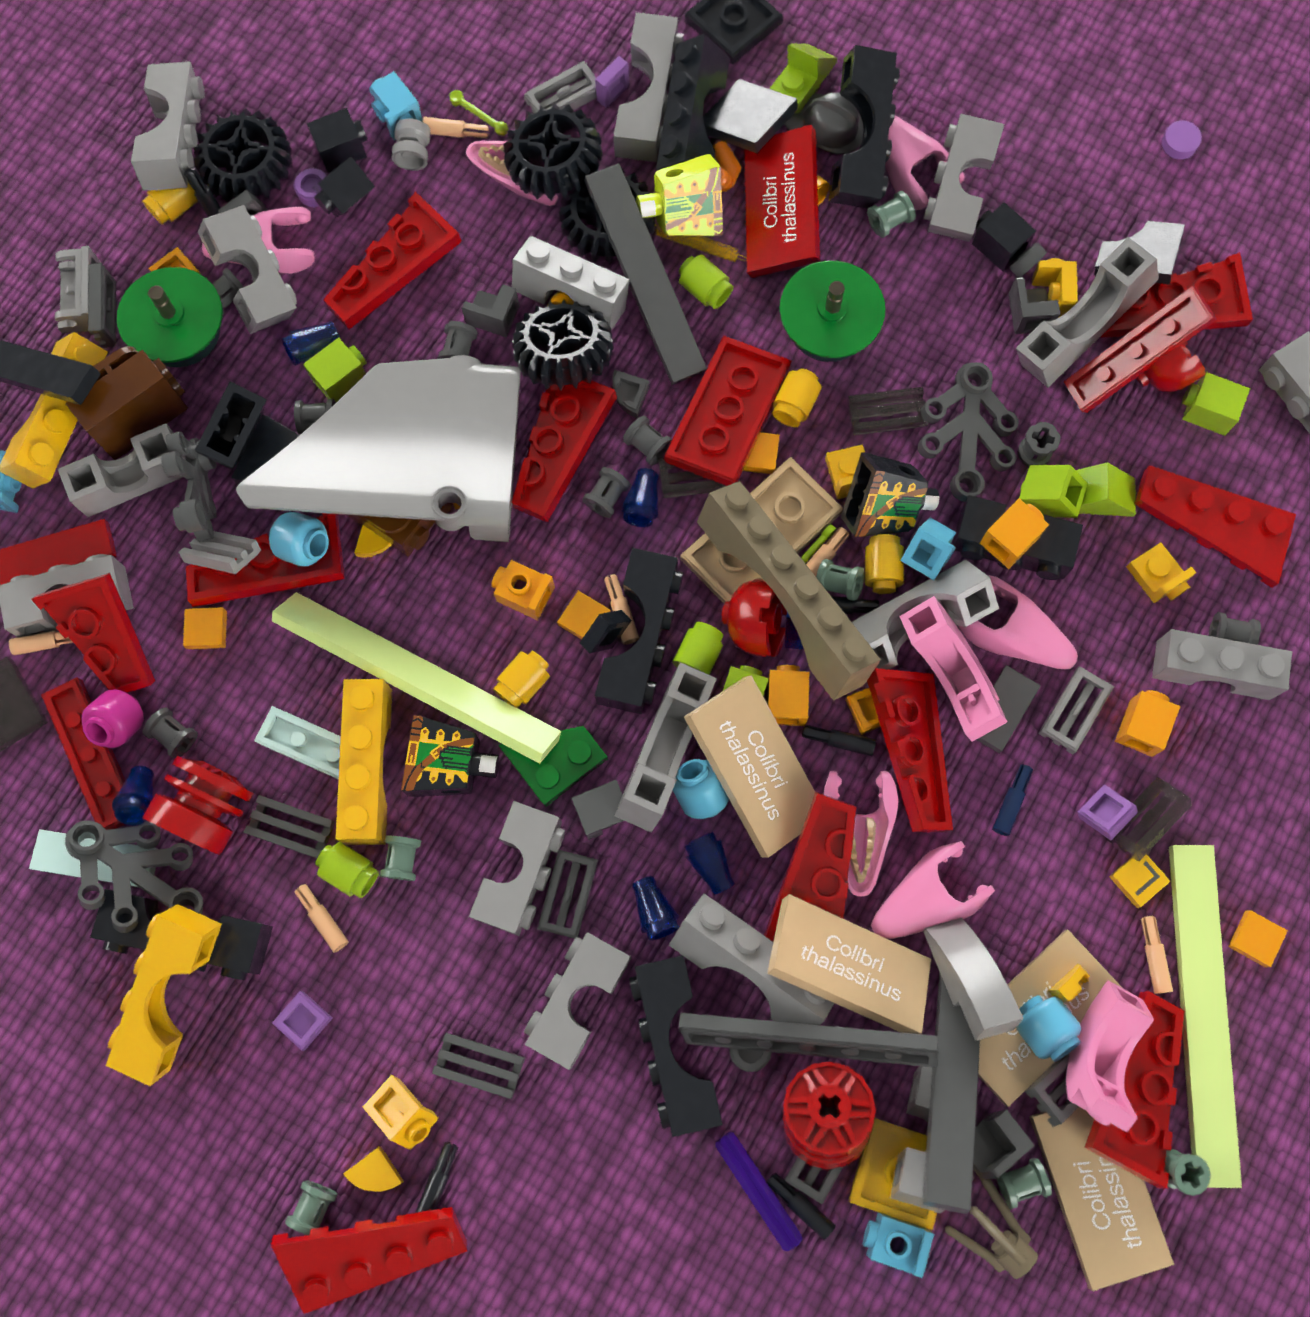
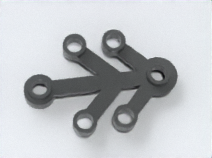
[918,362,1019,502]
[161,431,217,542]
[65,820,203,933]

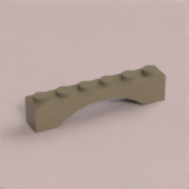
[697,481,881,701]

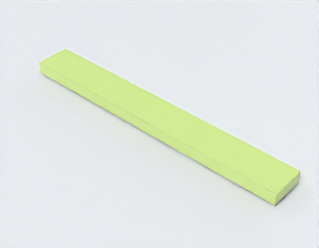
[272,592,561,764]
[1169,845,1242,1188]

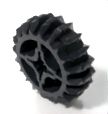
[503,102,603,201]
[193,108,293,203]
[559,166,656,265]
[512,299,614,391]

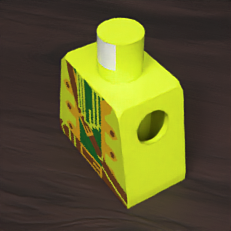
[636,154,723,236]

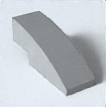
[923,918,1024,1041]

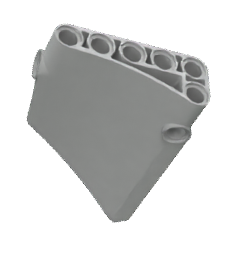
[236,355,520,542]

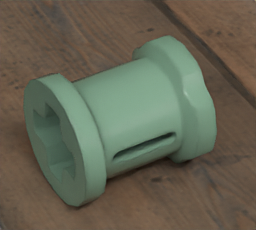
[867,191,916,238]
[816,559,865,601]
[379,835,421,881]
[1165,1149,1211,1195]
[996,1157,1052,1209]
[285,1180,338,1235]

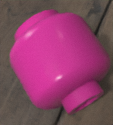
[81,689,144,748]

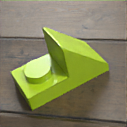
[769,44,837,114]

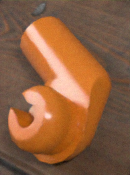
[713,141,741,192]

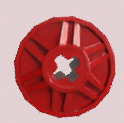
[142,755,254,855]
[783,1061,876,1170]

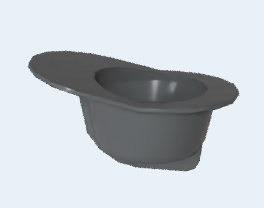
[785,92,863,154]

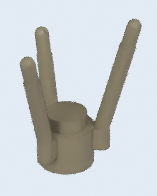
[945,1168,1038,1279]

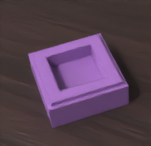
[595,56,629,108]
[1078,784,1138,840]
[272,991,333,1051]

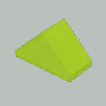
[1076,462,1136,517]

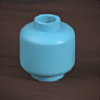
[269,512,329,566]
[672,759,729,819]
[1016,995,1081,1062]

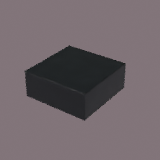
[580,610,632,654]

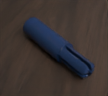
[992,764,1033,837]

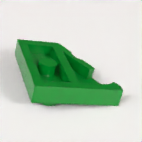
[498,726,608,807]

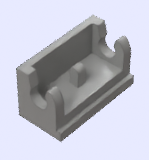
[55,246,101,333]

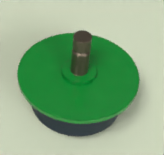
[780,260,885,362]
[117,267,223,368]

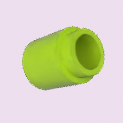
[679,254,734,309]
[672,622,724,675]
[315,842,379,899]

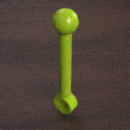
[449,90,509,136]
[800,524,837,563]

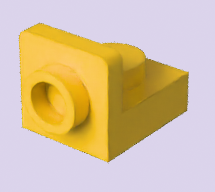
[1032,258,1078,318]
[825,444,865,500]
[1126,542,1196,603]
[363,1075,438,1150]

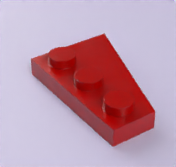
[31,573,155,693]

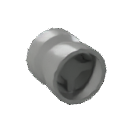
[392,118,431,171]

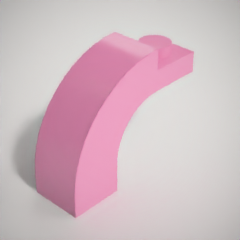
[899,596,1007,742]
[1066,980,1154,1132]

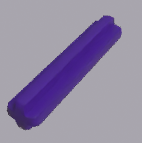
[715,1131,803,1252]

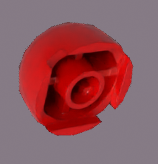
[1135,342,1206,392]
[722,578,789,657]

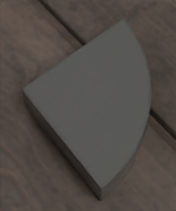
[218,190,268,215]
[612,370,650,419]

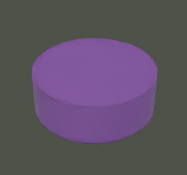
[1162,121,1202,159]
[294,168,326,207]

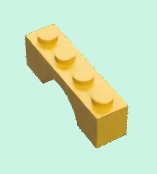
[0,332,108,489]
[336,679,392,845]
[106,904,222,1086]

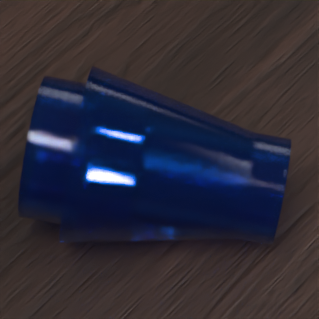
[282,321,340,366]
[621,468,659,527]
[112,766,154,826]
[684,831,735,895]
[632,876,679,941]

